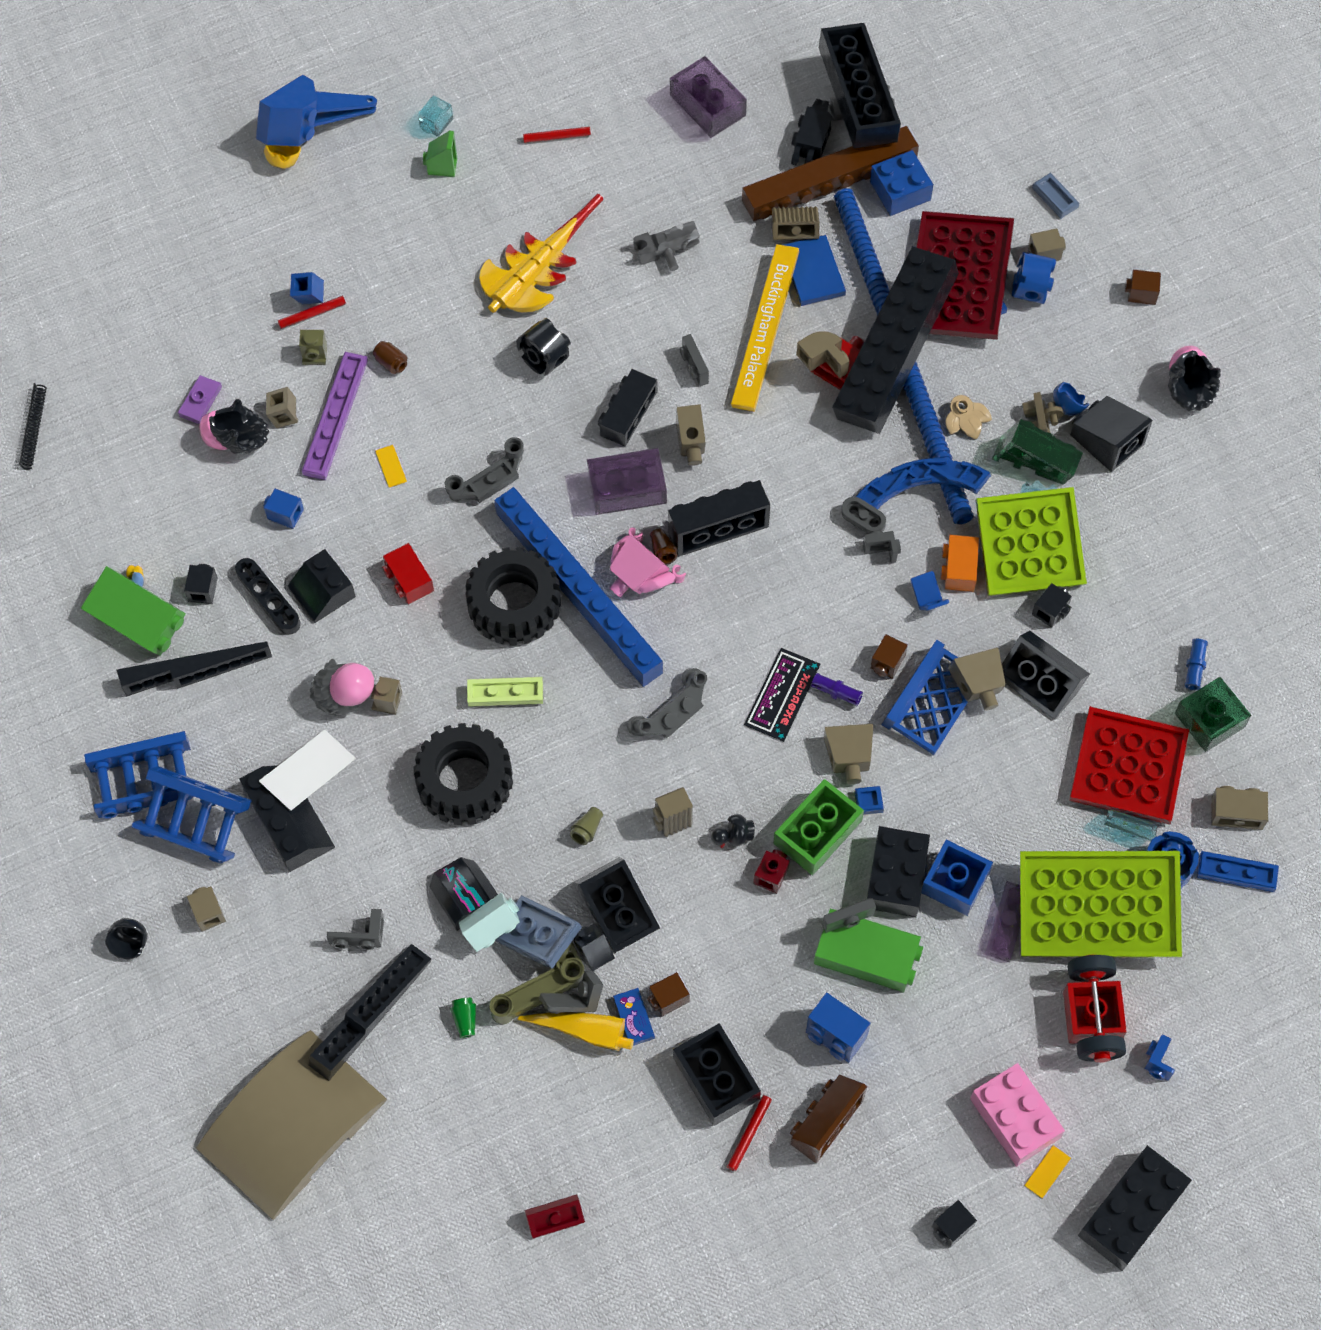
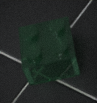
[1174,677,1252,752]

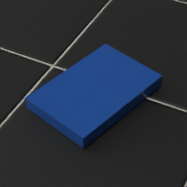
[784,235,846,306]

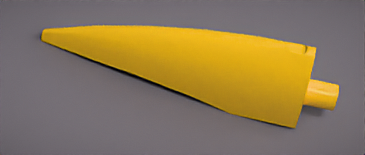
[517,1012,634,1051]

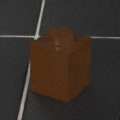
[1124,269,1161,305]
[870,634,908,679]
[647,972,690,1017]

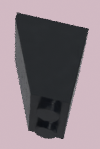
[1070,396,1153,472]

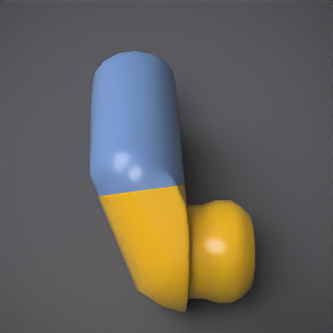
[126,565,144,587]

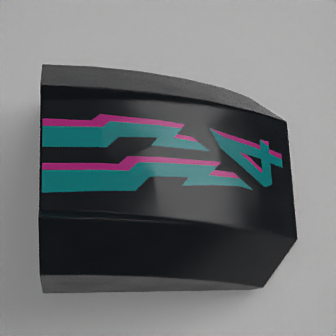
[429,857,498,931]

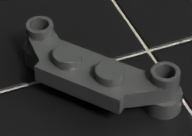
[445,437,524,503]
[627,668,707,738]

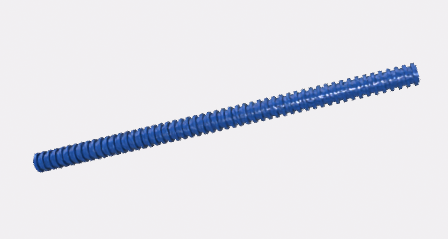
[834,188,974,525]

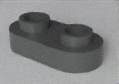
[841,497,886,534]

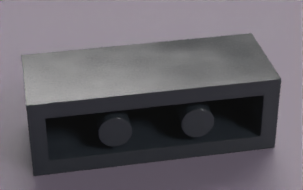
[598,369,658,447]

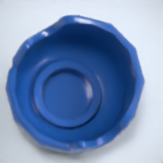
[1053,382,1089,416]

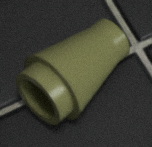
[570,807,603,845]

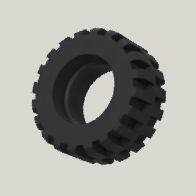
[465,547,561,645]
[414,723,513,826]

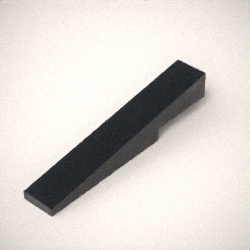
[116,641,272,697]
[308,944,432,1081]

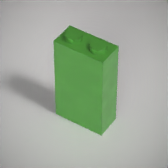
[81,566,186,656]
[814,908,923,993]

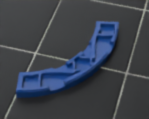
[856,458,991,509]

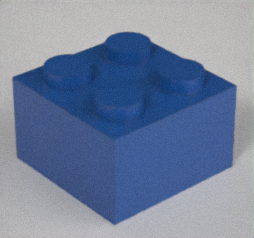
[870,150,934,216]
[921,839,993,916]
[805,992,871,1063]

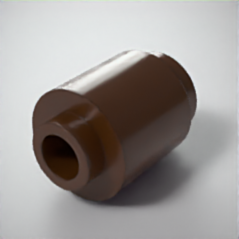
[373,341,408,374]

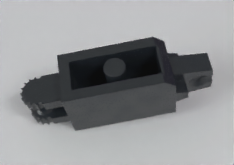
[791,98,832,166]

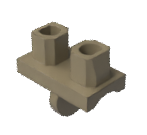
[1022,392,1064,441]

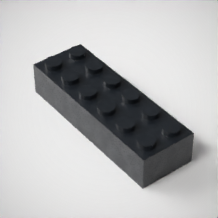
[818,23,901,149]

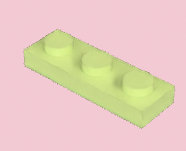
[467,677,543,706]

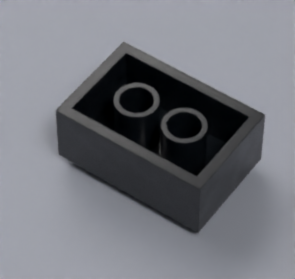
[867,826,930,918]
[673,1023,761,1126]

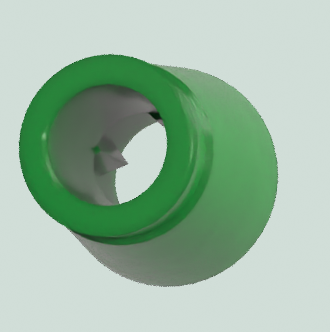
[450,997,476,1038]

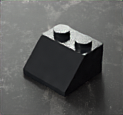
[287,549,356,623]

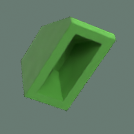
[423,131,458,177]

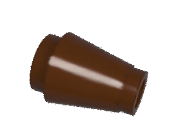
[650,528,677,565]

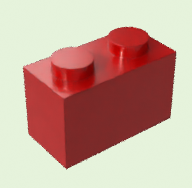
[382,543,434,605]

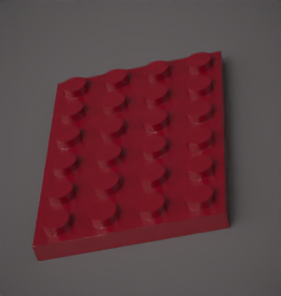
[916,211,1014,340]

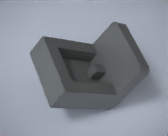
[863,531,901,563]

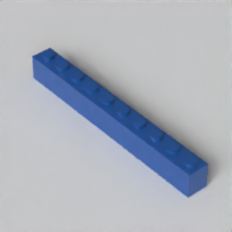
[494,487,663,687]

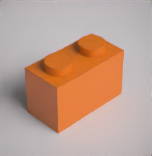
[941,535,979,592]

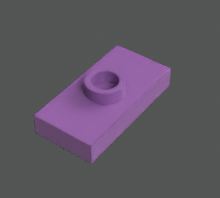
[178,375,222,424]

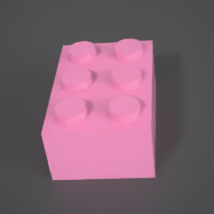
[970,1063,1065,1167]

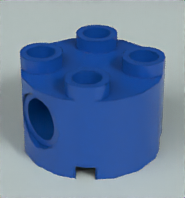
[1011,252,1056,304]
[1146,831,1199,889]

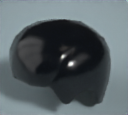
[105,918,148,960]

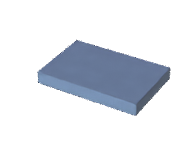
[495,895,582,969]

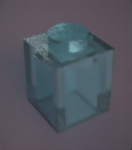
[418,95,453,137]

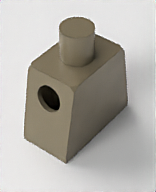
[676,404,706,466]
[948,647,1005,711]
[824,724,873,785]

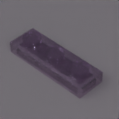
[984,881,1021,962]

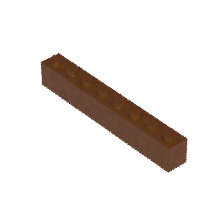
[742,126,919,222]

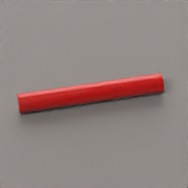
[523,126,591,143]
[277,295,346,329]
[727,1095,772,1172]

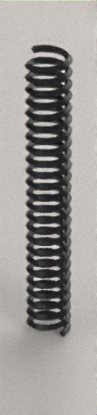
[19,383,47,470]

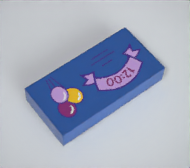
[613,988,655,1046]

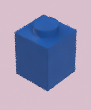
[290,272,324,305]
[263,488,304,529]

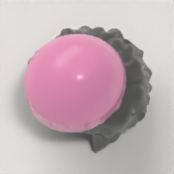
[310,659,374,716]

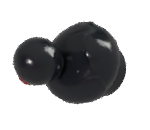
[711,814,755,848]

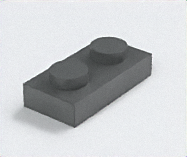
[679,334,709,387]

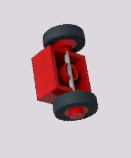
[1063,955,1127,1063]

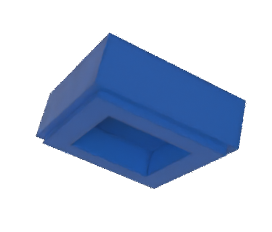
[854,786,884,815]

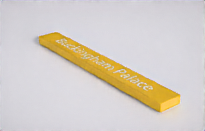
[731,244,799,412]

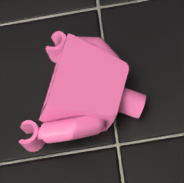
[610,527,686,598]

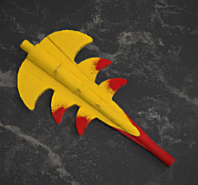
[479,194,603,313]

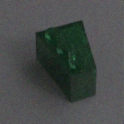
[992,419,1083,485]

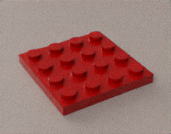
[1069,706,1189,825]

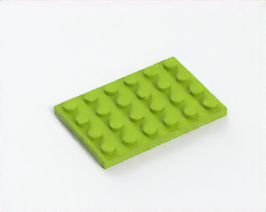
[1020,851,1182,958]

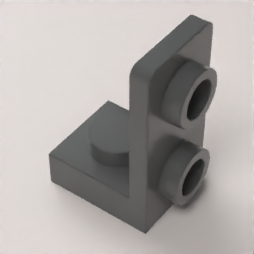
[327,909,384,950]
[539,971,603,1014]

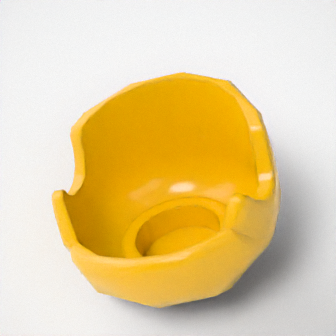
[263,145,301,169]

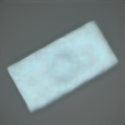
[1104,809,1158,841]

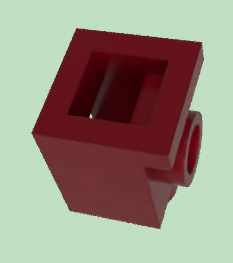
[753,849,790,894]

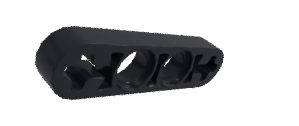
[235,558,301,635]

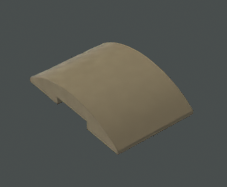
[196,1030,387,1220]

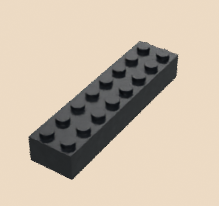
[832,246,959,434]

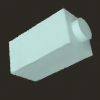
[459,893,520,952]

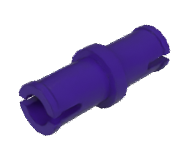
[811,673,863,707]

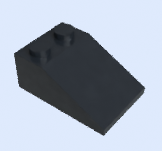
[574,857,660,953]

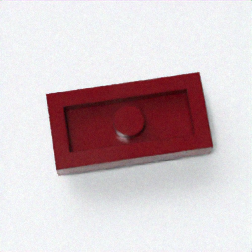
[525,1194,585,1239]

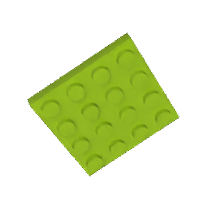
[975,487,1087,596]

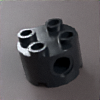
[516,318,571,376]

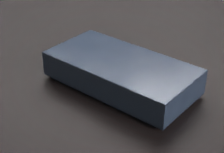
[1032,173,1080,219]

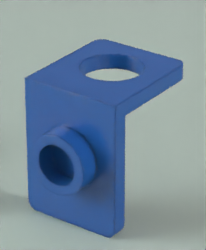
[910,571,949,611]

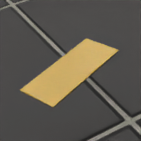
[375,445,407,488]
[1024,1145,1071,1199]

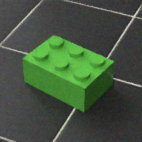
[773,779,864,876]

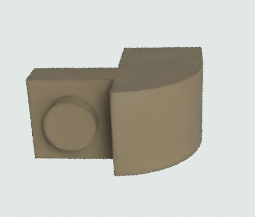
[796,331,849,378]

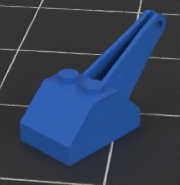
[256,75,377,146]

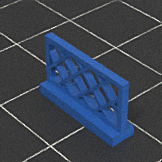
[881,640,968,755]

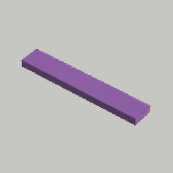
[302,352,368,480]

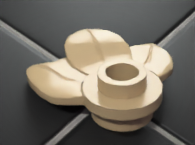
[945,395,992,439]

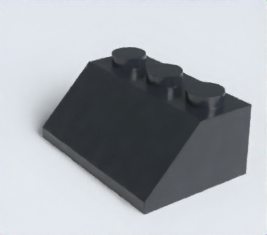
[1002,630,1090,719]

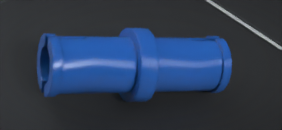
[1184,638,1208,690]

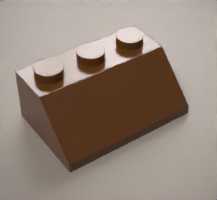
[790,1074,867,1164]

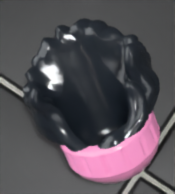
[1168,346,1221,411]
[199,399,269,454]

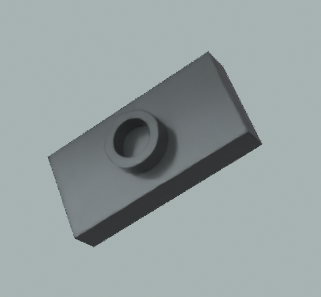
[822,898,876,933]

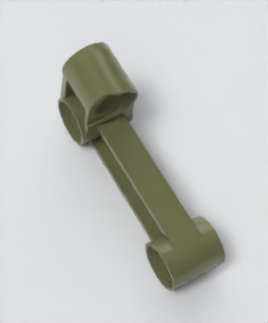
[489,942,584,1025]

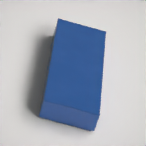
[1197,851,1279,892]

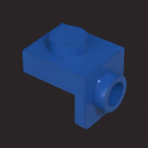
[1144,1034,1175,1081]

